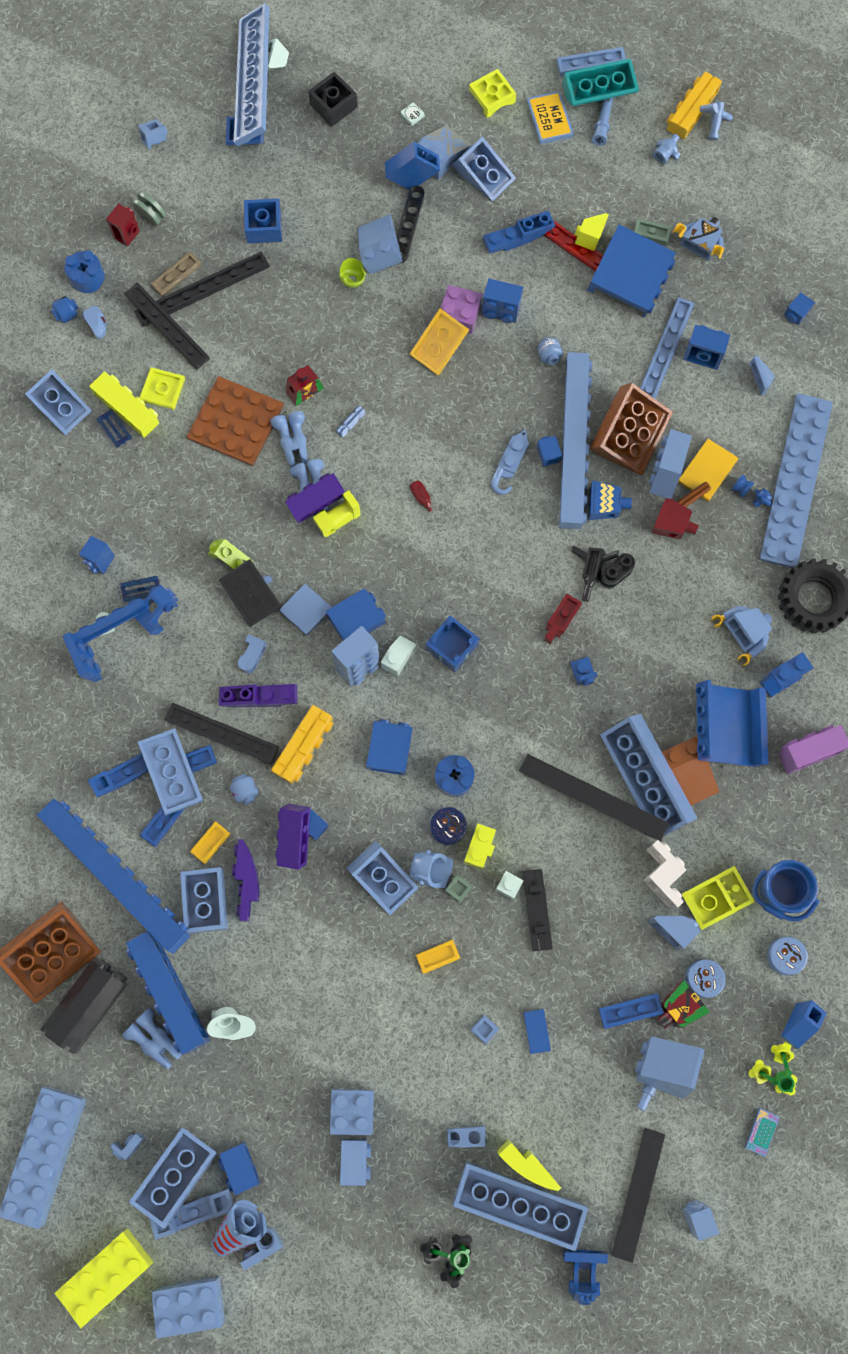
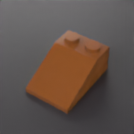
[662,736,719,805]

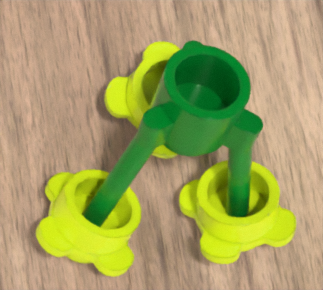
[748,1042,797,1096]

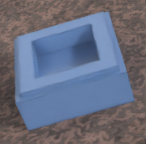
[471,1015,499,1044]

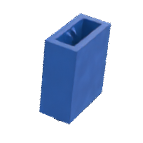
[385,142,440,190]
[326,588,386,641]
[366,719,413,776]

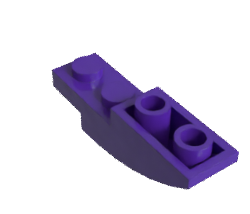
[219,684,297,707]
[232,839,260,922]

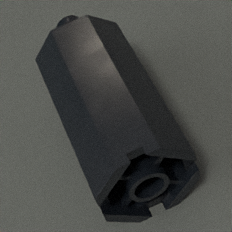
[40,959,128,1054]

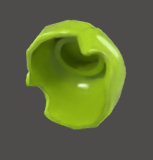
[339,258,366,288]

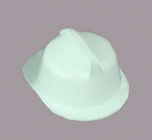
[207,1007,256,1040]

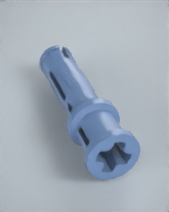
[592,98,613,146]

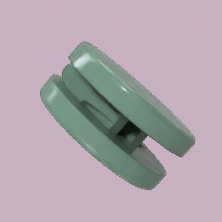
[131,192,166,226]

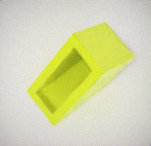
[575,213,609,251]

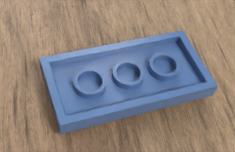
[138,728,203,816]

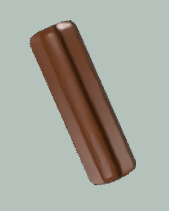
[677,482,711,507]

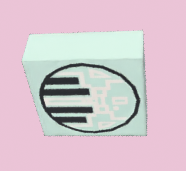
[401,102,425,126]

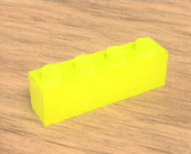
[89,371,159,438]

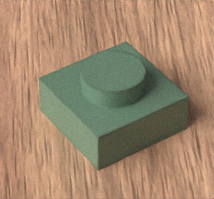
[445,875,473,903]

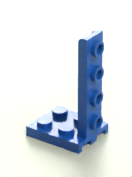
[62,598,149,682]

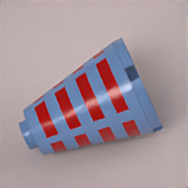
[211,1200,267,1257]

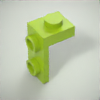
[208,539,253,570]

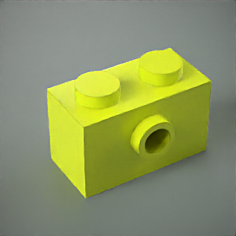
[464,823,496,870]

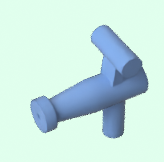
[700,101,733,140]

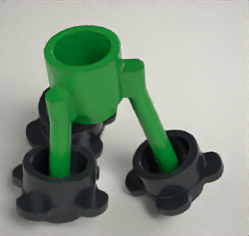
[420,1234,473,1288]

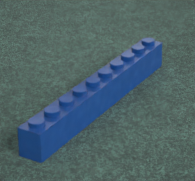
[37,798,190,954]

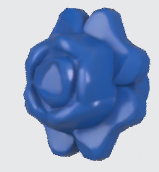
[753,488,772,508]

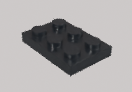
[219,559,282,627]

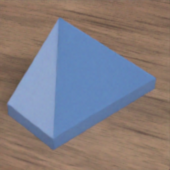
[750,356,774,396]

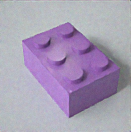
[778,724,848,775]

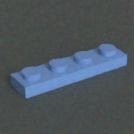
[556,47,626,77]

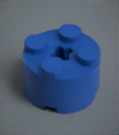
[65,250,105,293]
[435,755,475,797]

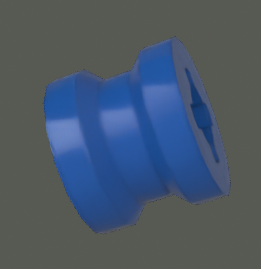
[732,474,755,498]

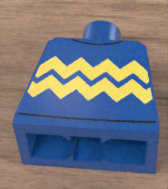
[589,481,632,520]

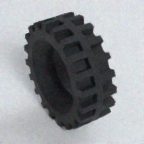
[778,558,848,634]

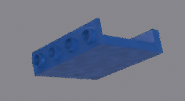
[587,224,676,317]

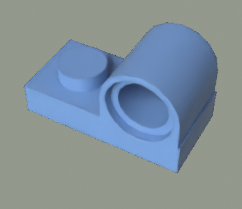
[240,1226,284,1271]

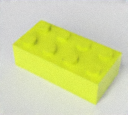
[55,1228,154,1328]

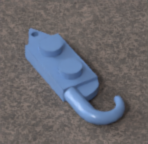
[491,430,529,495]

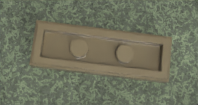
[150,251,202,297]

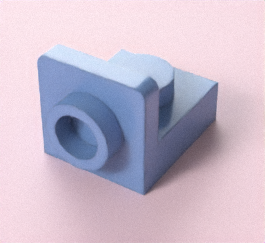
[110,1132,146,1160]

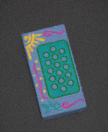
[744,1108,780,1157]

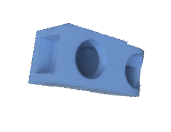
[238,634,267,674]
[447,1125,487,1148]

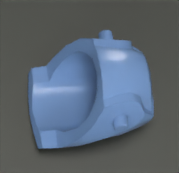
[410,850,453,888]

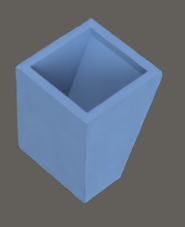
[635,1037,705,1099]

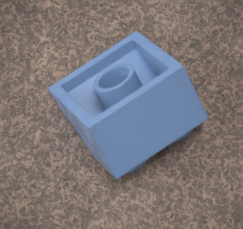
[648,916,700,950]

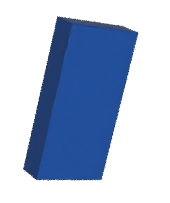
[523,1009,551,1054]

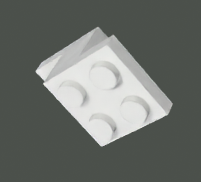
[643,840,686,910]

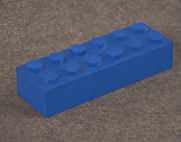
[126,931,211,1055]

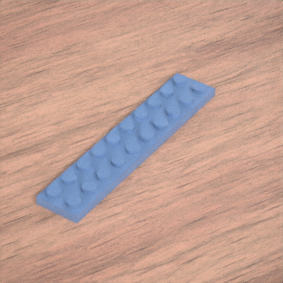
[234,3,269,147]
[759,393,833,568]

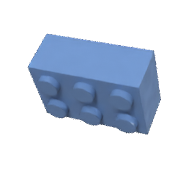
[648,429,692,499]
[180,867,228,934]
[152,1276,225,1339]

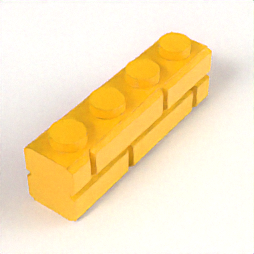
[667,72,722,140]
[271,705,334,784]

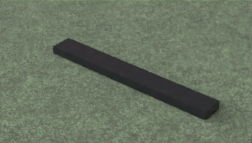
[134,251,270,327]
[519,754,670,842]

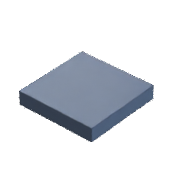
[279,584,332,636]

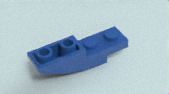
[483,210,555,254]

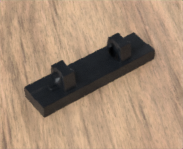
[522,869,553,952]

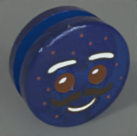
[430,807,467,845]

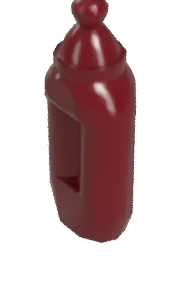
[410,480,432,512]

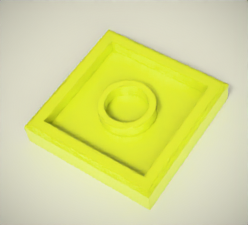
[140,367,185,410]

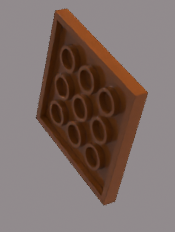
[187,376,284,466]

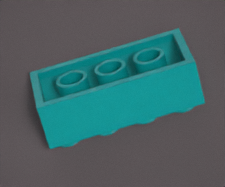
[562,58,639,106]

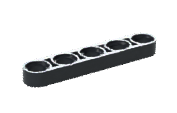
[396,186,425,263]

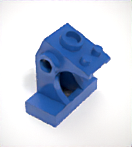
[134,585,178,635]
[563,1249,608,1305]

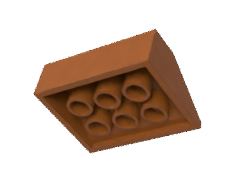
[589,383,673,475]
[0,901,101,1004]

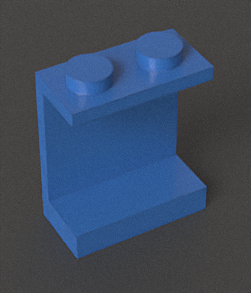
[760,652,814,698]

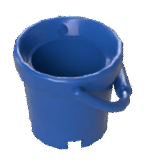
[752,860,820,921]

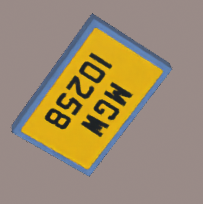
[527,91,574,144]

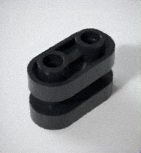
[600,553,635,589]

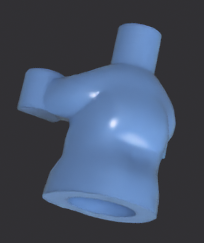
[652,134,680,165]

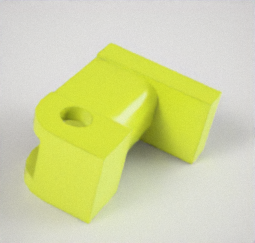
[313,490,361,537]

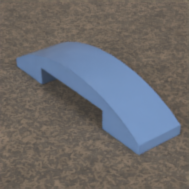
[149,1189,234,1240]

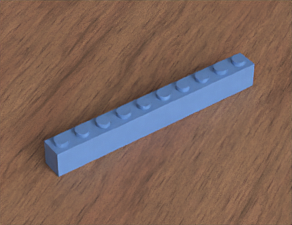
[559,352,592,529]

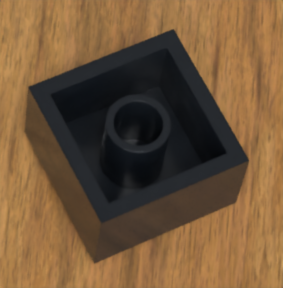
[308,72,358,126]

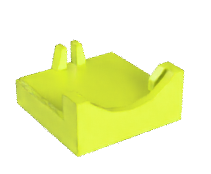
[469,69,516,118]

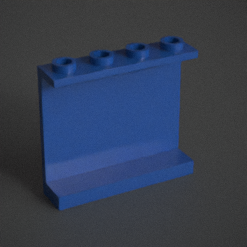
[696,680,769,767]

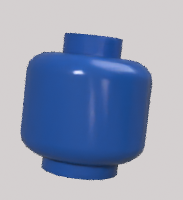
[50,296,79,323]

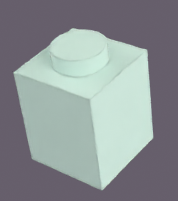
[495,871,523,900]

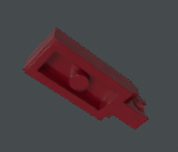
[544,593,583,644]

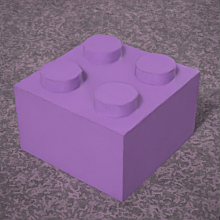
[441,285,483,334]

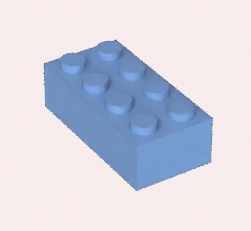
[331,626,380,687]
[129,1127,217,1229]

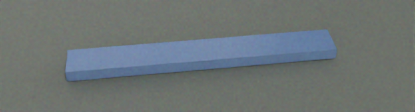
[640,297,695,399]

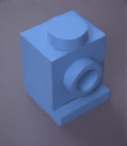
[138,119,168,149]

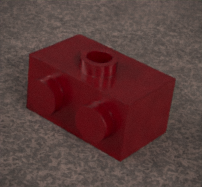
[106,203,140,247]

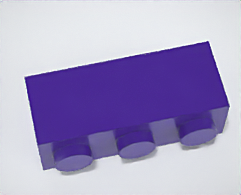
[285,473,345,524]
[275,803,311,870]

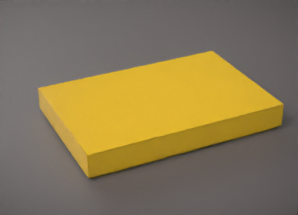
[410,308,469,375]
[678,439,739,502]

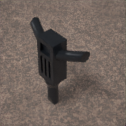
[572,545,619,602]

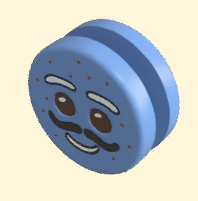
[767,937,808,975]
[685,959,725,998]

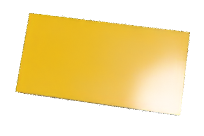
[190,821,231,864]
[416,940,460,974]

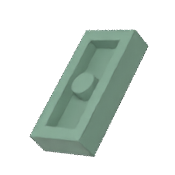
[634,218,672,246]

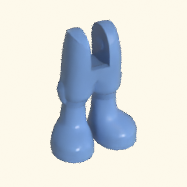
[270,411,308,467]
[290,459,329,515]
[122,1007,182,1069]

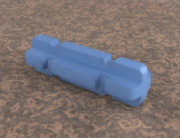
[336,406,365,437]

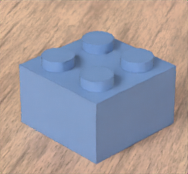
[330,1089,374,1135]

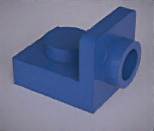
[570,657,597,686]

